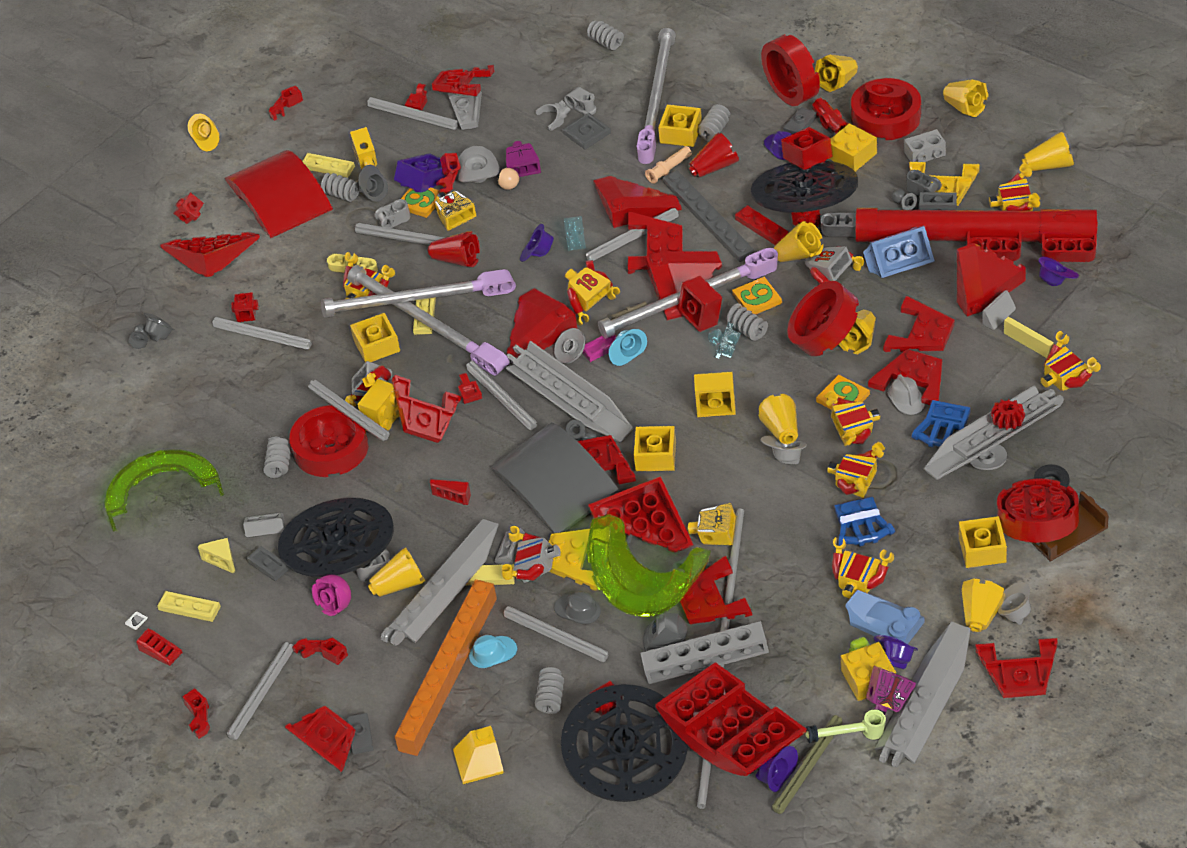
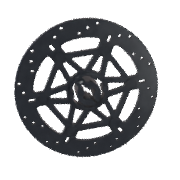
[751,161,858,212]
[278,498,394,577]
[561,684,688,802]

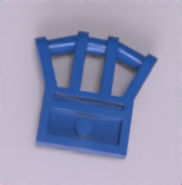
[912,400,970,448]
[834,497,895,547]

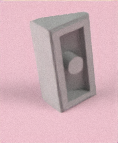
[982,290,1016,330]
[243,512,284,537]
[494,528,525,565]

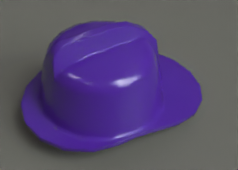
[764,131,792,160]
[520,224,554,262]
[1039,257,1079,286]
[873,635,918,669]
[756,746,798,792]

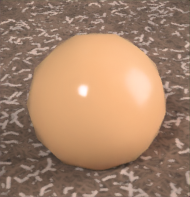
[498,168,519,190]

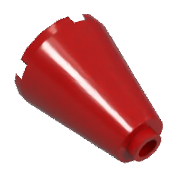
[688,132,739,178]
[428,231,480,267]

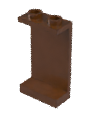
[1031,491,1109,562]

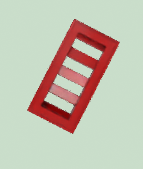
[430,479,471,505]
[136,628,183,666]

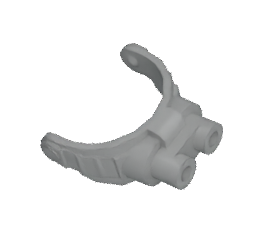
[536,100,571,131]

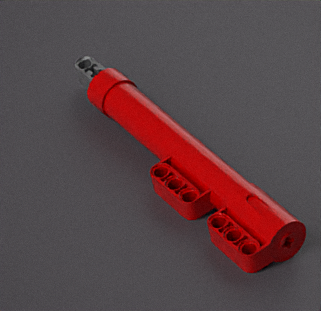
[821,208,1098,262]

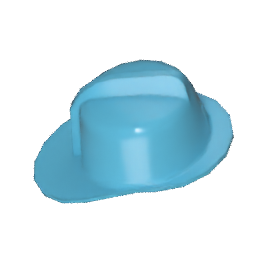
[609,329,647,366]
[469,635,517,668]

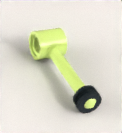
[805,710,886,743]

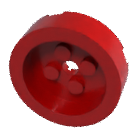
[761,34,820,106]
[851,78,921,140]
[787,281,859,356]
[289,405,369,477]
[997,479,1079,543]

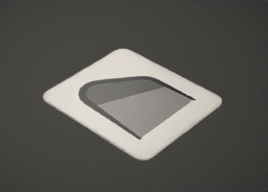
[125,612,148,630]

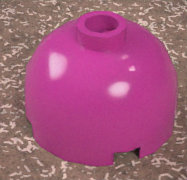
[312,575,351,616]

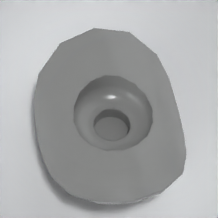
[457,146,499,183]

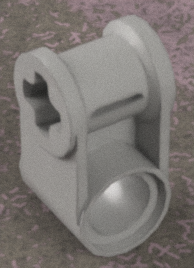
[564,87,597,115]
[375,199,411,228]
[356,549,390,582]

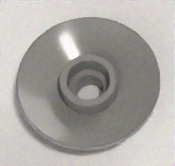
[554,328,585,364]
[969,444,1007,470]

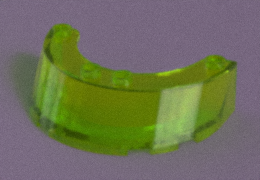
[105,450,224,532]
[587,514,711,617]

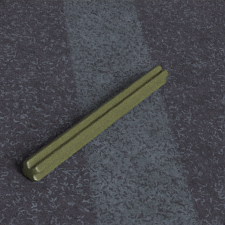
[772,715,842,814]

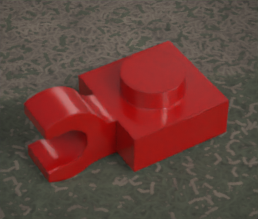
[405,83,427,111]
[458,373,482,404]

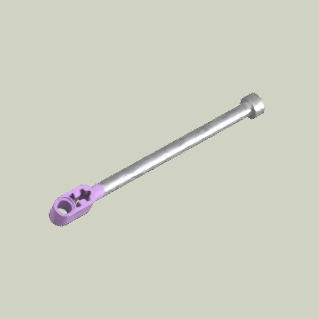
[637,28,676,164]
[598,248,778,339]
[347,265,509,376]
[321,269,516,317]

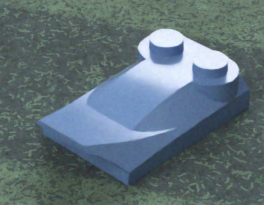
[863,226,935,278]
[846,590,925,644]

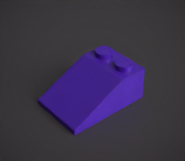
[394,153,453,192]

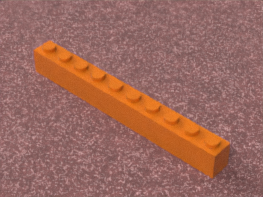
[395,579,497,756]

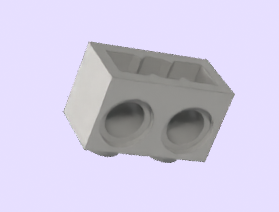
[904,129,946,162]

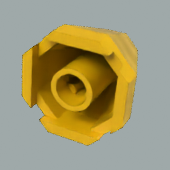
[815,54,858,93]
[943,79,988,117]
[839,310,876,355]
[962,579,1005,632]

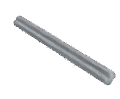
[367,97,458,130]
[586,208,679,261]
[355,223,445,245]
[212,317,312,350]
[466,361,537,430]
[308,380,390,441]
[504,606,609,662]
[227,642,293,740]

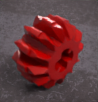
[991,399,1025,430]

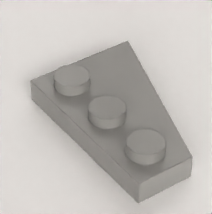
[448,91,482,130]

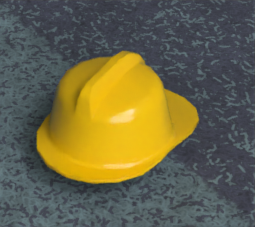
[188,113,219,152]

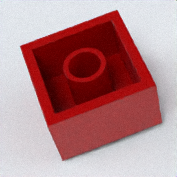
[781,127,833,170]
[678,276,722,332]

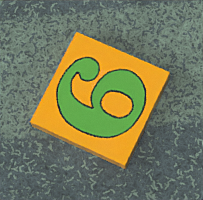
[401,187,439,218]
[732,277,782,314]
[816,375,870,410]

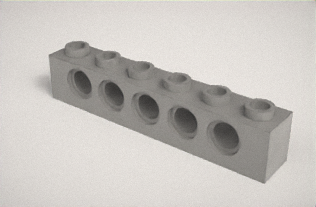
[641,621,769,684]

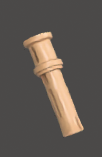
[645,146,692,184]

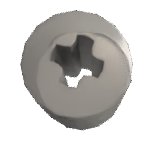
[587,21,624,50]
[698,104,731,142]
[321,173,360,202]
[727,303,768,341]
[264,436,291,478]
[535,667,565,714]

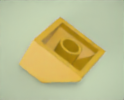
[453,726,504,784]

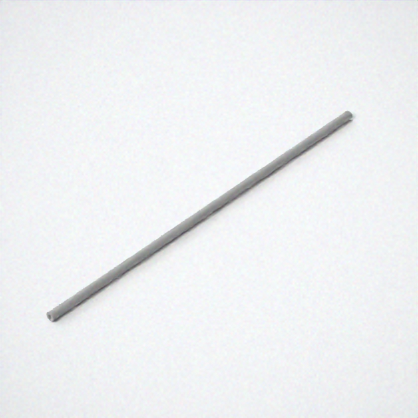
[697,508,744,809]

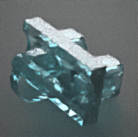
[564,216,586,251]
[708,322,741,359]

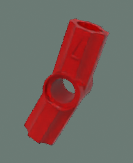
[812,98,849,134]

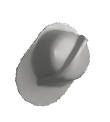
[887,374,925,415]
[761,436,807,464]
[998,582,1031,625]

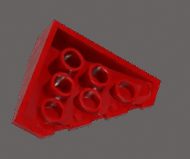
[593,176,682,228]
[161,232,260,277]
[957,243,1026,317]
[646,251,722,320]
[507,288,577,359]
[588,476,694,553]

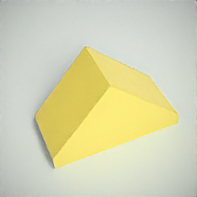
[198,538,235,573]

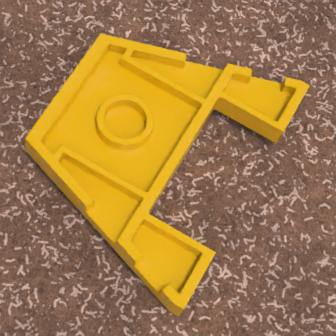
[909,162,980,206]
[549,526,613,591]

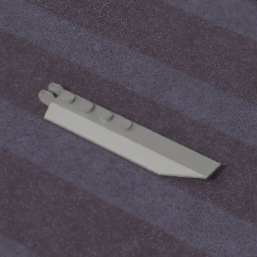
[506,341,633,443]
[924,386,1064,480]
[381,519,498,646]
[875,622,971,768]

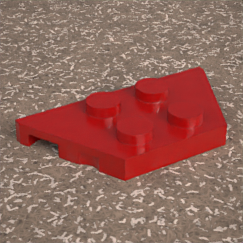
[285,706,356,772]

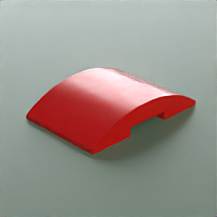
[225,150,333,238]
[656,662,807,776]

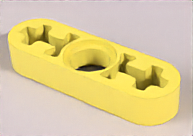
[327,254,378,273]

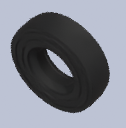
[1033,464,1070,488]

